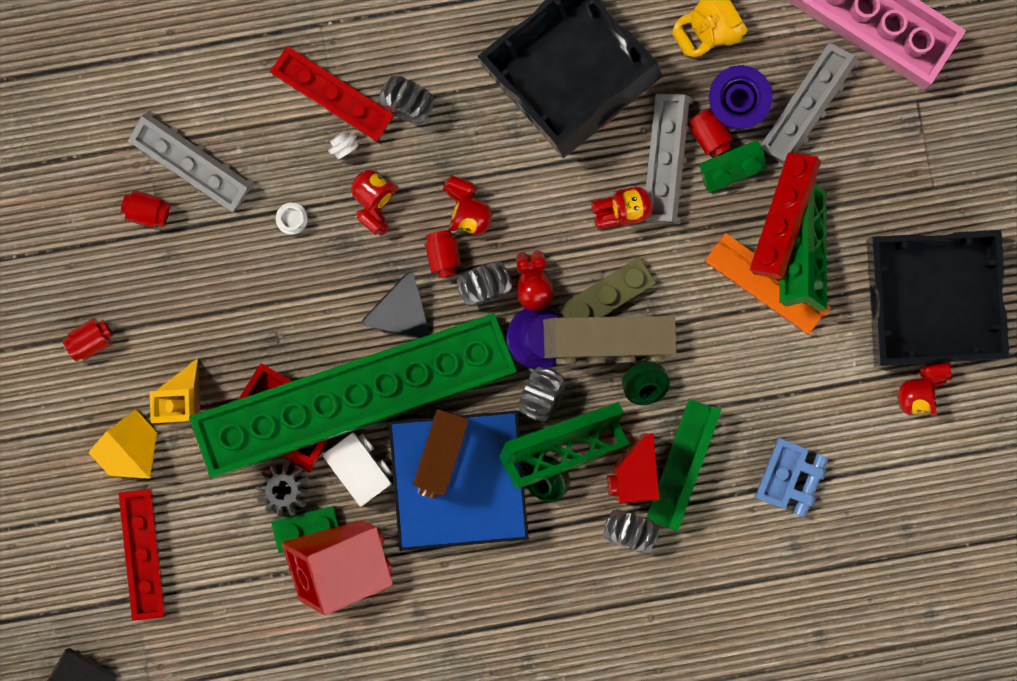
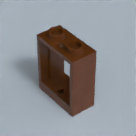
[413,409,470,499]

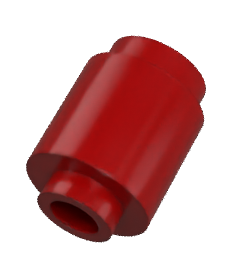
[689,109,734,157]
[121,190,170,228]
[424,230,462,278]
[63,318,113,362]

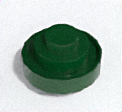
[622,362,670,405]
[523,455,570,502]

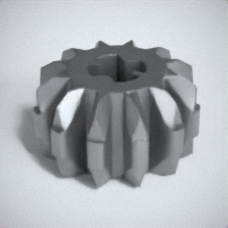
[379,76,435,124]
[457,262,513,307]
[519,367,566,423]
[255,463,311,517]
[603,509,659,554]

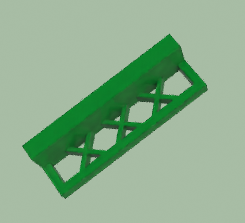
[779,183,827,311]
[645,399,722,531]
[499,402,630,489]

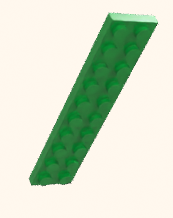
[189,313,517,480]

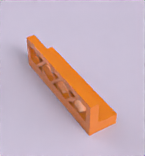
[704,233,831,335]

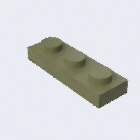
[558,257,656,318]

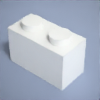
[322,432,393,507]

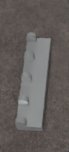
[761,42,860,166]
[645,94,693,225]
[128,111,255,212]

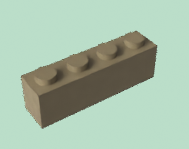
[543,316,676,364]

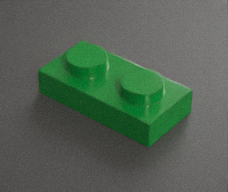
[699,140,767,193]
[271,506,339,553]

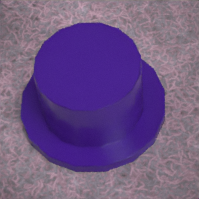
[708,65,773,129]
[506,308,560,370]

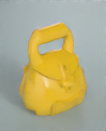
[672,0,748,57]

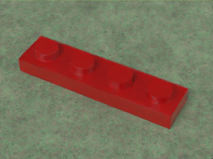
[270,46,394,142]
[749,152,821,279]
[118,489,166,621]

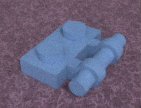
[754,438,829,518]

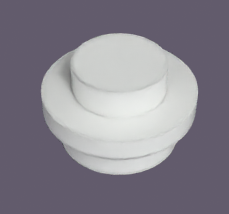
[328,131,359,159]
[275,202,308,235]

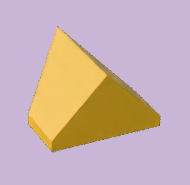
[149,358,201,423]
[88,409,158,479]

